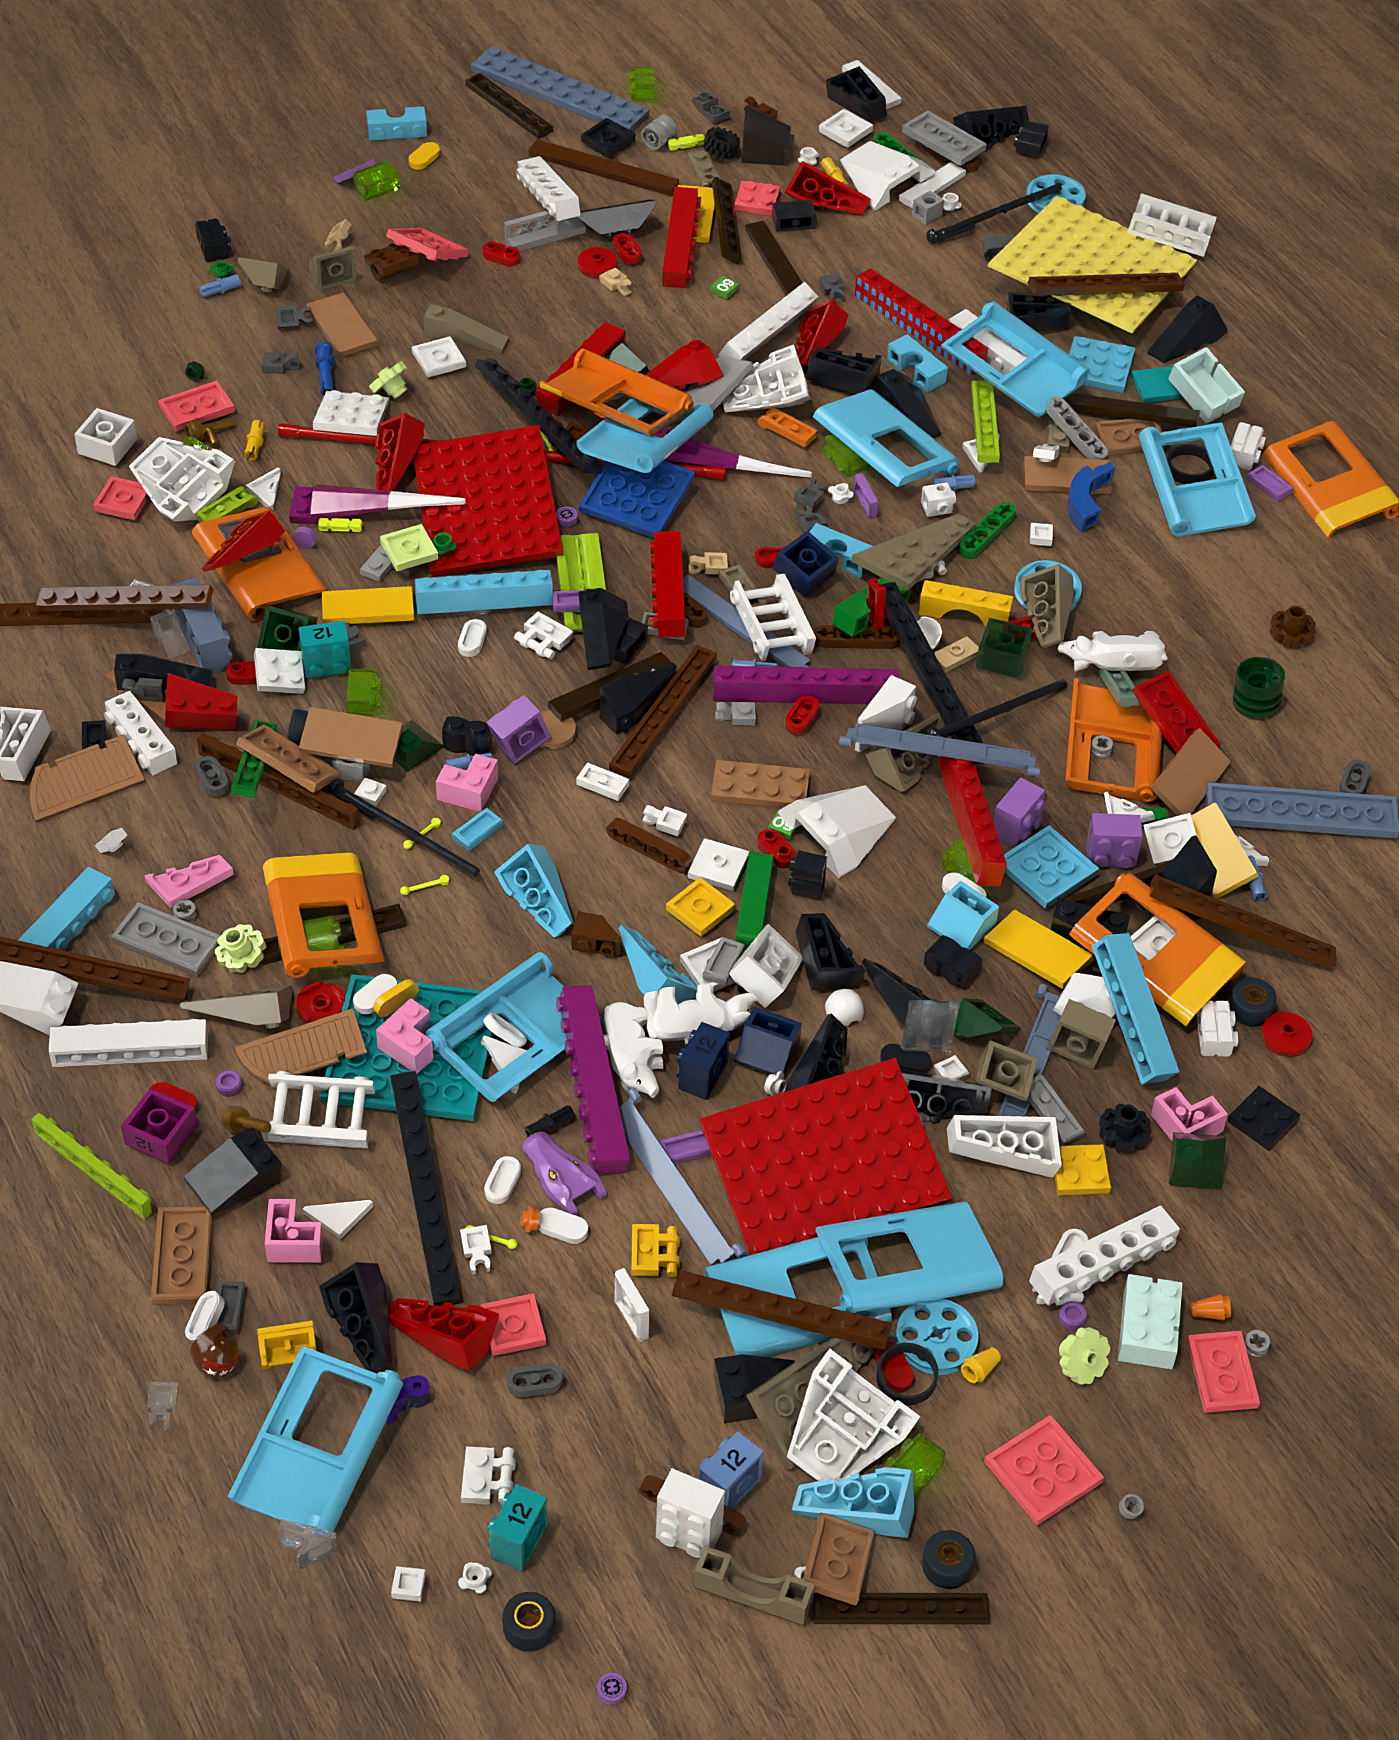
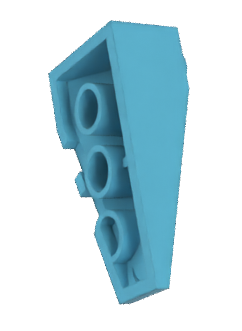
[494,844,574,938]
[618,925,697,1005]
[792,1467,914,1538]

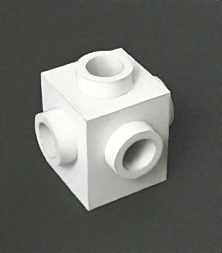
[921,482,956,517]

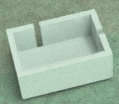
[1169,347,1245,424]
[1118,1274,1182,1369]

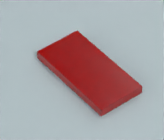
[1132,671,1221,753]

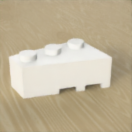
[0,707,51,781]

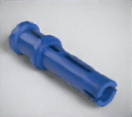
[315,342,334,396]

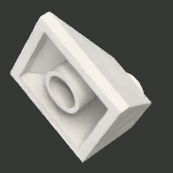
[1053,973,1116,1018]

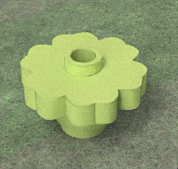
[369,361,407,399]
[215,924,267,973]
[1059,1327,1110,1384]

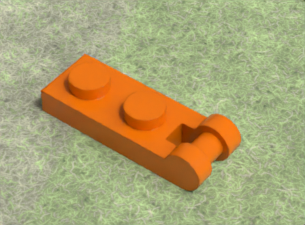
[757,407,818,448]

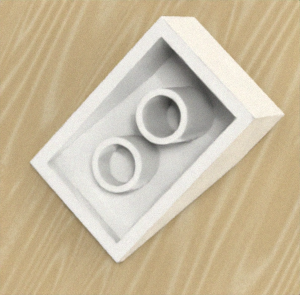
[855,675,917,752]
[729,924,803,1008]
[0,961,78,1036]

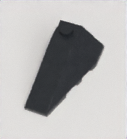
[953,106,1029,150]
[1147,295,1227,363]
[875,369,941,439]
[578,588,629,671]
[114,653,212,690]
[600,663,677,735]
[862,958,954,1037]
[784,1013,848,1092]
[900,1068,992,1122]
[319,1262,392,1373]

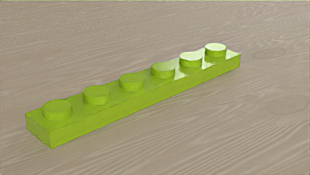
[971,380,1000,463]
[31,1113,152,1220]

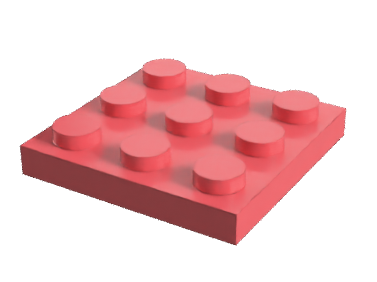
[386,228,469,261]
[984,1415,1104,1526]

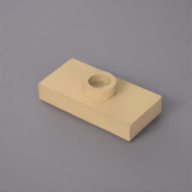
[934,636,981,673]

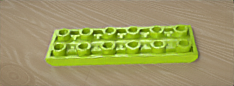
[556,533,606,632]

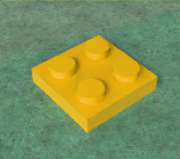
[666,877,735,937]
[1054,1145,1111,1196]

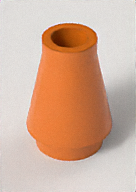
[1191,1294,1231,1321]

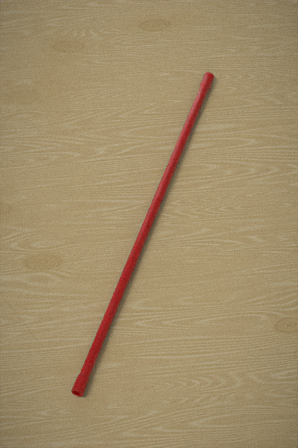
[278,423,726,480]

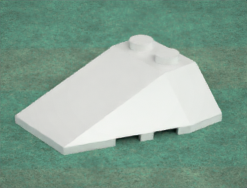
[840,141,935,211]
[722,345,811,412]
[129,437,235,521]
[778,785,896,879]
[786,1349,920,1481]

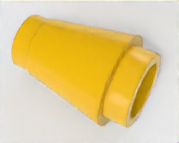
[961,1347,1001,1383]

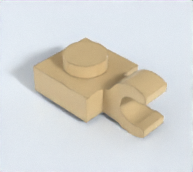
[325,219,352,251]
[599,268,632,296]
[688,552,728,575]

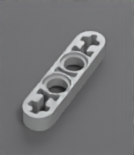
[1046,396,1108,460]

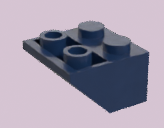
[734,1007,802,1075]

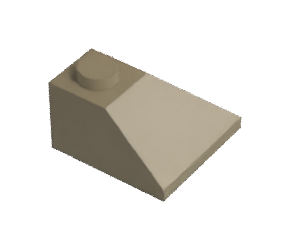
[309,246,357,291]
[238,257,288,293]
[975,1040,1038,1101]

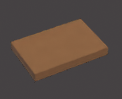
[1094,419,1167,456]
[802,1512,875,1606]

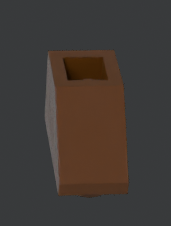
[571,911,621,957]

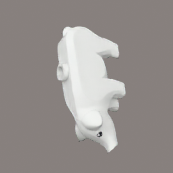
[1058,631,1168,672]
[644,984,758,1044]
[603,1002,663,1098]

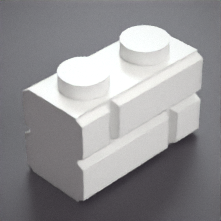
[1231,422,1266,470]
[1196,1001,1238,1057]

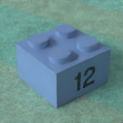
[699,1431,764,1509]

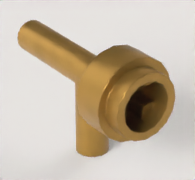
[184,419,235,447]
[222,1106,272,1133]

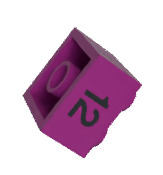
[121,1088,198,1164]

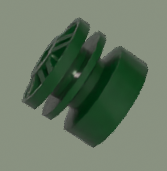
[1233,657,1285,718]

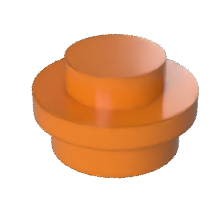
[520,1205,540,1232]

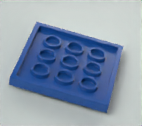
[579,461,695,538]

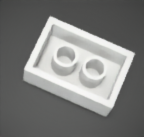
[656,1469,725,1558]

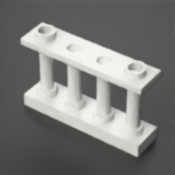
[1127,194,1217,257]
[730,574,816,661]
[261,1071,375,1148]

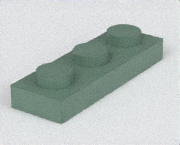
[1098,668,1141,707]

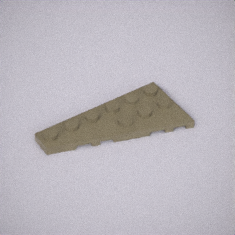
[851,514,976,591]
[746,1315,875,1470]

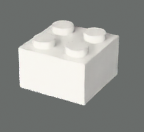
[74,408,137,466]

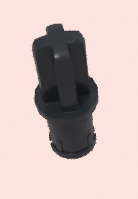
[524,1105,575,1137]

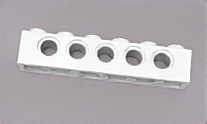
[516,156,580,221]
[1029,1206,1180,1305]

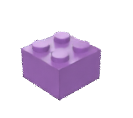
[486,695,551,765]
[994,777,1046,849]
[1086,813,1142,868]

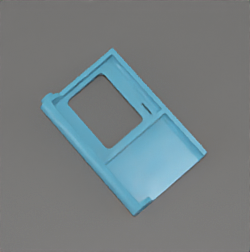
[1139,422,1256,536]

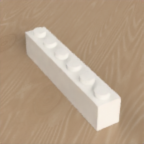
[718,282,819,360]
[948,309,1028,374]
[49,1019,208,1067]

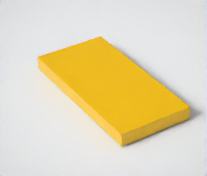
[678,185,715,243]
[322,586,414,624]
[1191,802,1259,899]
[984,909,1093,989]

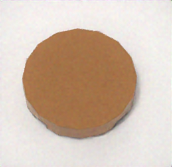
[539,710,576,750]

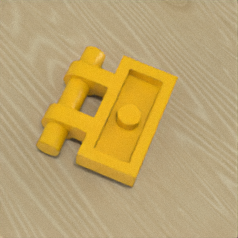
[631,1224,680,1278]

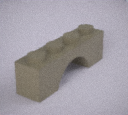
[693,1546,815,1625]

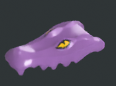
[523,1131,607,1215]

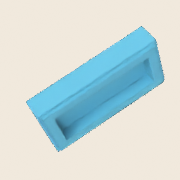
[452,808,504,851]

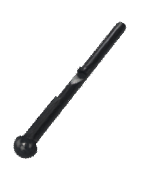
[926,183,1062,244]
[926,679,1067,738]
[329,780,480,877]

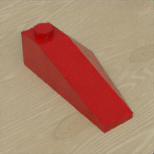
[784,161,871,216]
[796,300,849,368]
[646,340,723,390]
[375,413,425,491]
[201,510,285,572]
[388,1298,499,1371]

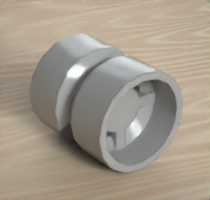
[641,115,677,150]

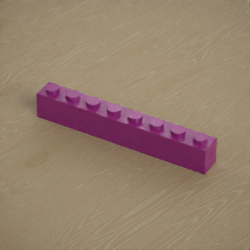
[713,666,899,704]
[556,985,630,1175]

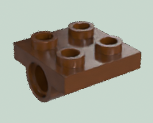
[364,243,419,281]

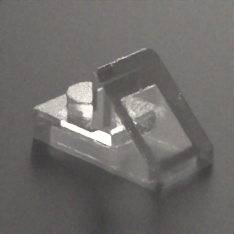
[150,609,191,660]
[277,1519,338,1569]

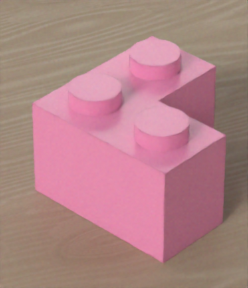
[436,754,498,812]
[376,998,433,1074]
[1151,1087,1228,1141]
[264,1199,323,1263]

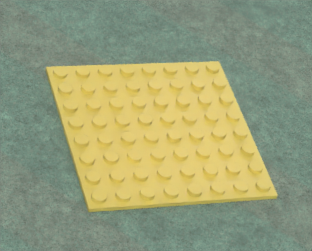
[988,196,1197,333]

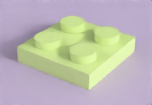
[380,524,438,571]

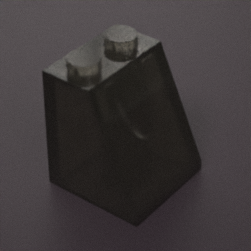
[742,107,794,166]

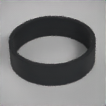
[1167,444,1213,484]
[876,1343,938,1406]

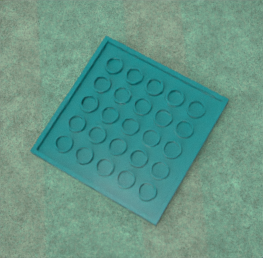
[320,974,493,1121]

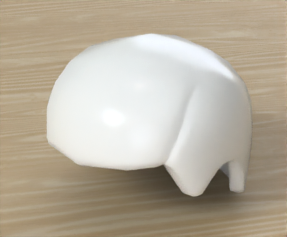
[917,616,942,650]
[825,989,865,1026]

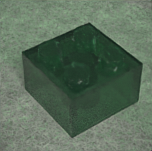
[976,618,1033,678]

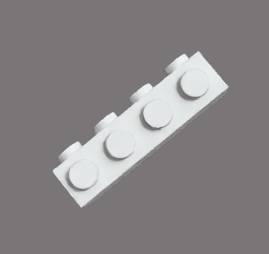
[104,691,177,776]

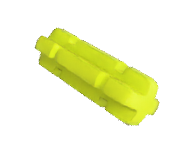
[668,134,705,151]
[319,518,362,532]

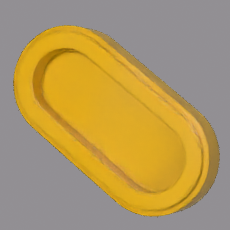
[409,142,440,170]
[373,979,419,1017]

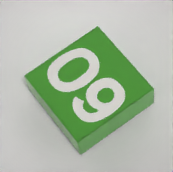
[710,276,739,300]
[768,811,797,840]

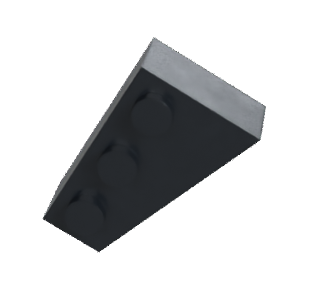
[826,66,887,122]
[1006,292,1071,332]
[806,348,882,395]
[1051,899,1130,959]
[795,913,865,991]

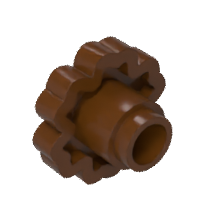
[1270,606,1316,647]

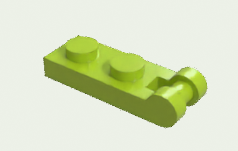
[196,486,258,522]

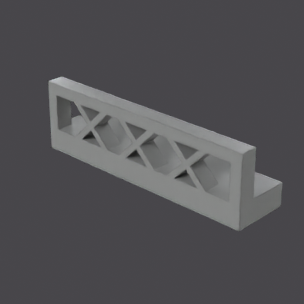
[504,205,586,251]

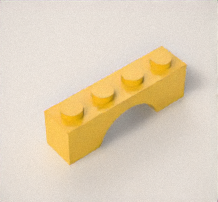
[919,580,1013,630]

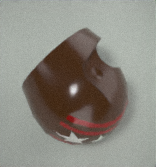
[190,1323,239,1378]

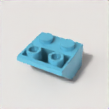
[927,880,999,949]

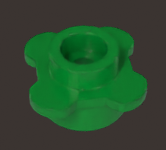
[210,260,234,279]
[432,533,457,555]

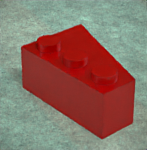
[165,673,238,731]

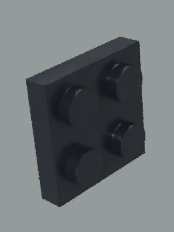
[581,118,635,157]
[1227,1086,1301,1151]

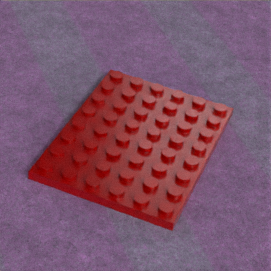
[413,425,563,577]
[699,1058,952,1255]

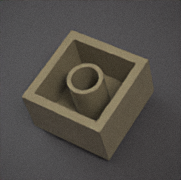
[1047,999,1116,1070]

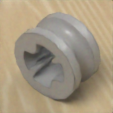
[1091,735,1113,758]
[173,900,196,923]
[1245,1330,1270,1357]

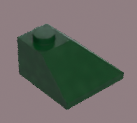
[257,606,318,651]
[394,720,443,772]
[947,998,1021,1039]
[1168,1132,1226,1189]

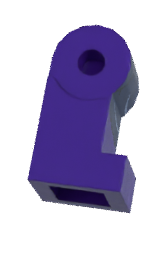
[386,1375,430,1425]

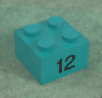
[298,621,351,679]
[487,1484,548,1572]

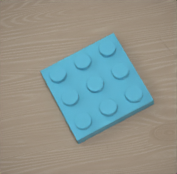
[1069,336,1135,393]
[1004,825,1099,909]

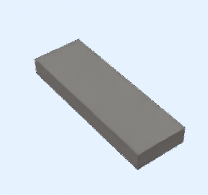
[1027,1074,1085,1146]

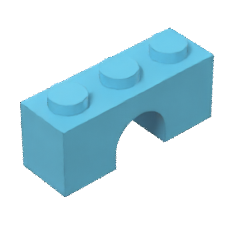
[366,106,427,141]
[887,334,948,393]
[810,523,873,578]

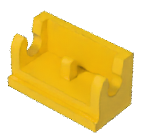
[257,1321,316,1369]

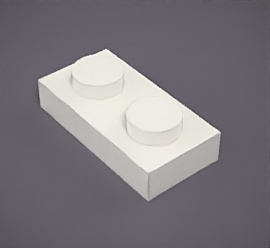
[576,763,629,801]

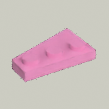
[144,855,234,908]

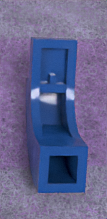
[1067,462,1115,532]

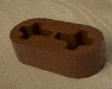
[684,594,707,628]

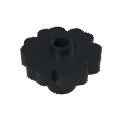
[1099,1104,1151,1153]

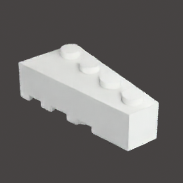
[947,1115,1062,1178]

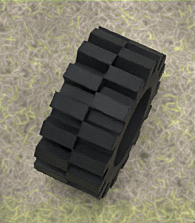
[703,127,740,160]

